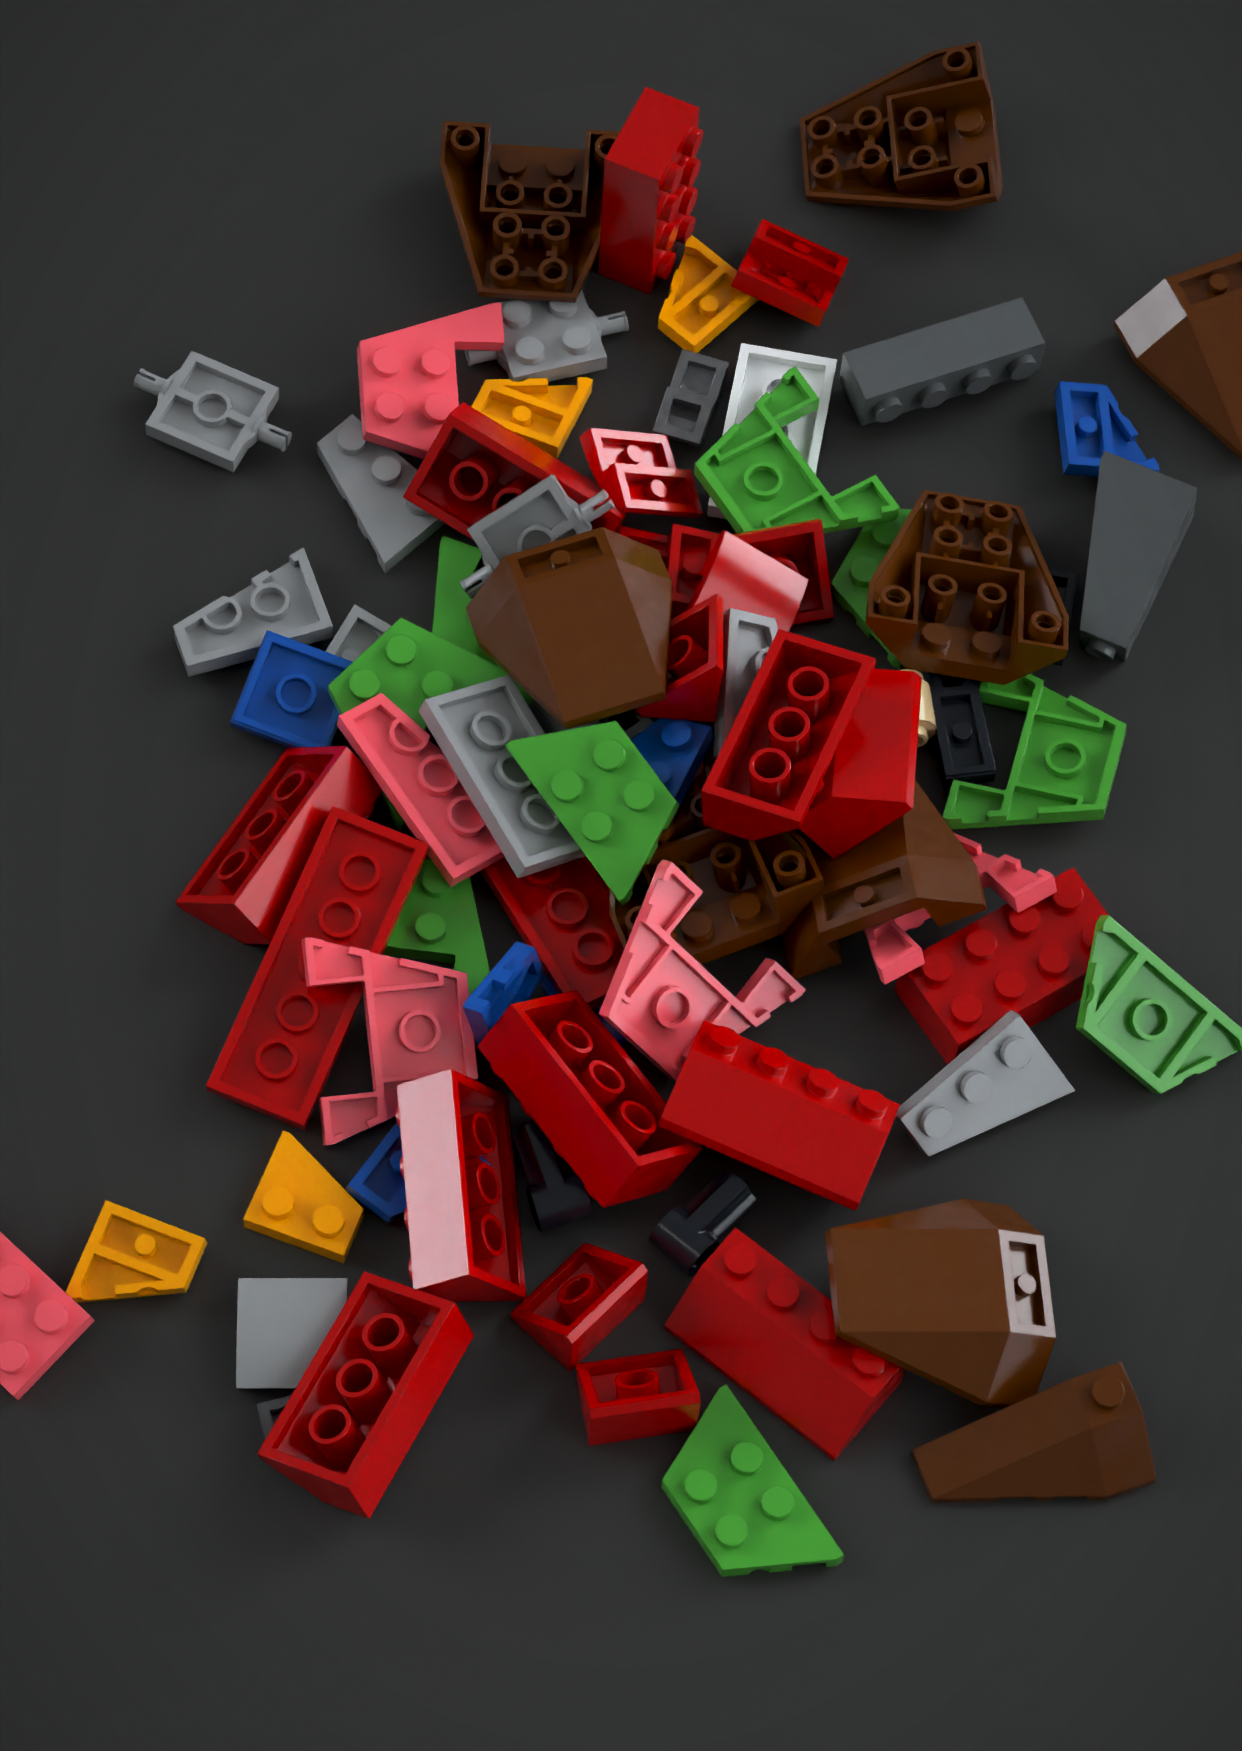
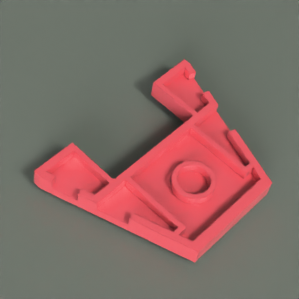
[357,302,505,459]
[863,833,1057,985]
[599,859,806,1081]
[302,937,478,1146]

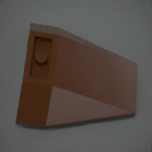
[799,41,1004,211]
[440,121,620,303]
[1113,251,1242,460]
[866,489,1069,685]
[466,527,673,730]
[609,749,825,964]
[782,780,987,980]
[825,1199,1056,1408]

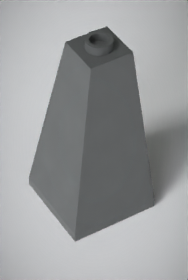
[1079,450,1197,661]

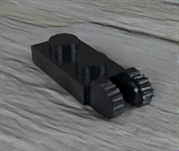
[923,671,996,787]

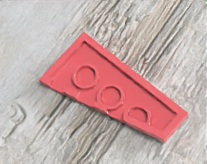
[337,693,505,887]

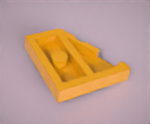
[658,235,759,353]
[471,377,593,459]
[243,1131,364,1264]
[66,1200,207,1303]

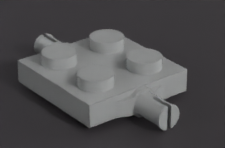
[465,289,629,382]
[133,351,292,473]
[460,474,615,599]

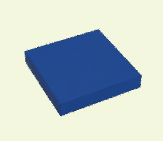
[230,630,353,748]

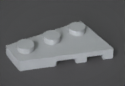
[317,414,445,573]
[173,547,334,677]
[713,608,778,759]
[895,1010,1075,1156]

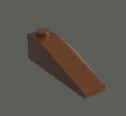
[911,1362,1157,1502]

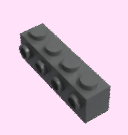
[839,297,1046,426]

